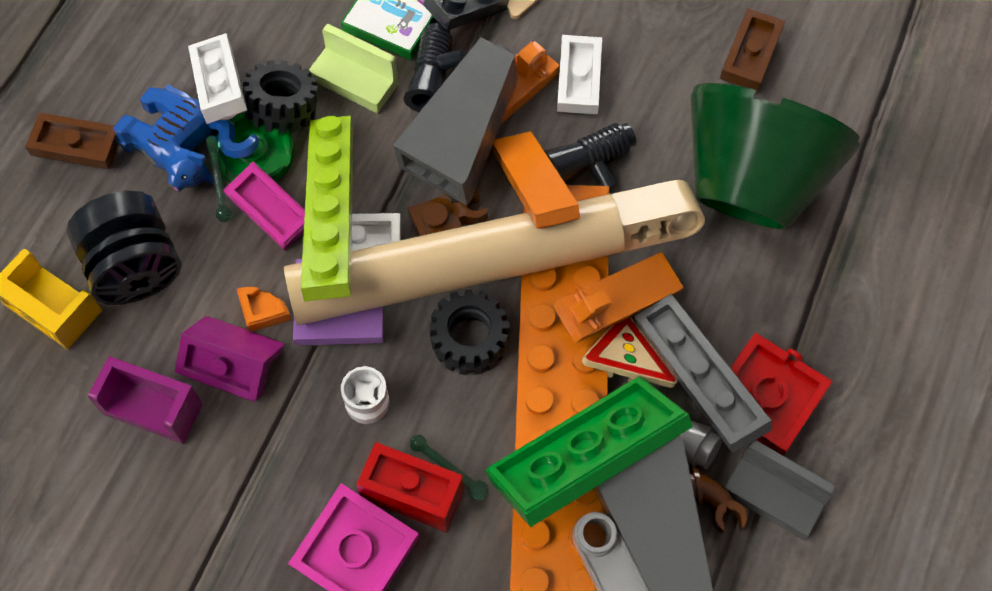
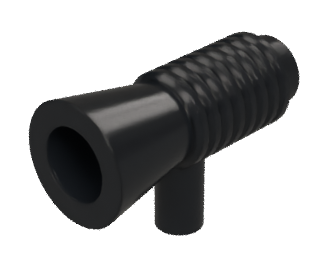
[403,23,467,113]
[544,123,637,190]

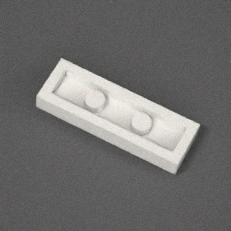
[188,33,247,124]

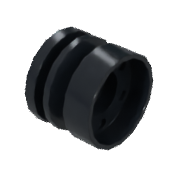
[66,190,182,305]

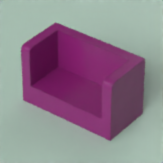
[88,356,203,444]

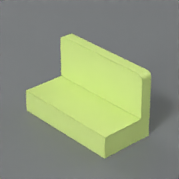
[309,24,399,114]

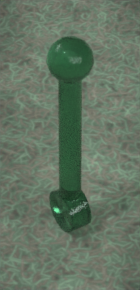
[206,136,232,222]
[409,434,488,500]

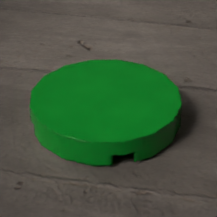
[210,113,295,184]

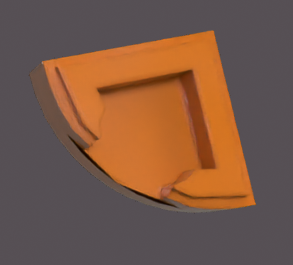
[237,287,292,332]

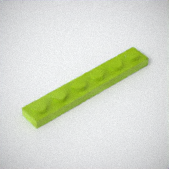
[301,116,353,302]

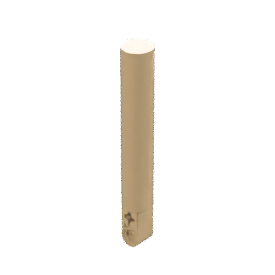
[284,180,705,326]

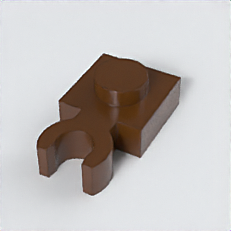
[408,190,488,236]

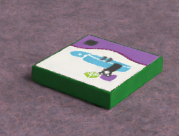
[341,0,437,60]

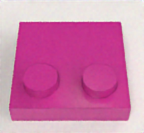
[288,483,421,591]

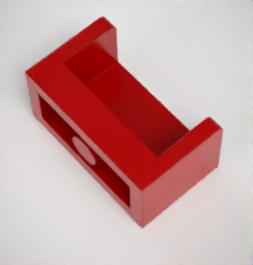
[356,442,464,533]

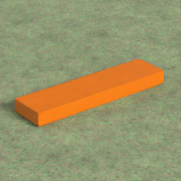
[492,131,580,229]

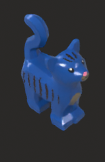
[112,84,259,192]

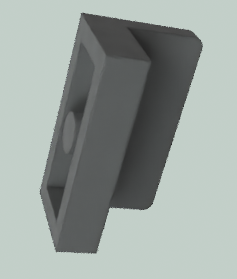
[725,440,837,541]

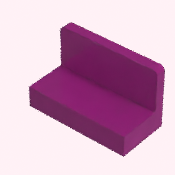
[175,316,284,402]

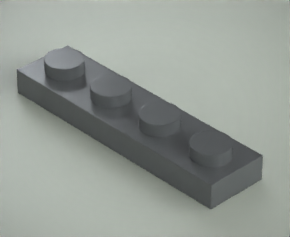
[634,294,773,453]

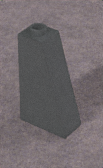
[393,37,518,206]
[594,435,713,591]

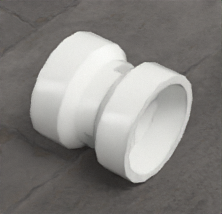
[341,366,390,424]

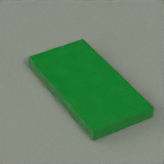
[485,376,693,527]

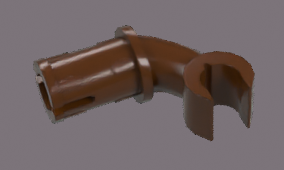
[690,467,747,533]

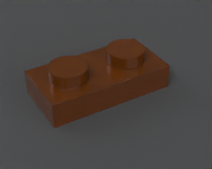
[720,8,785,92]
[25,112,119,170]

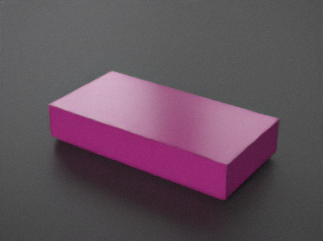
[223,162,305,251]

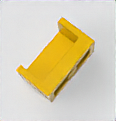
[0,249,103,350]

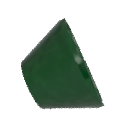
[690,83,860,230]

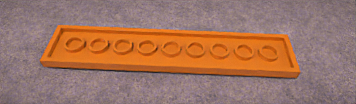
[510,185,609,591]

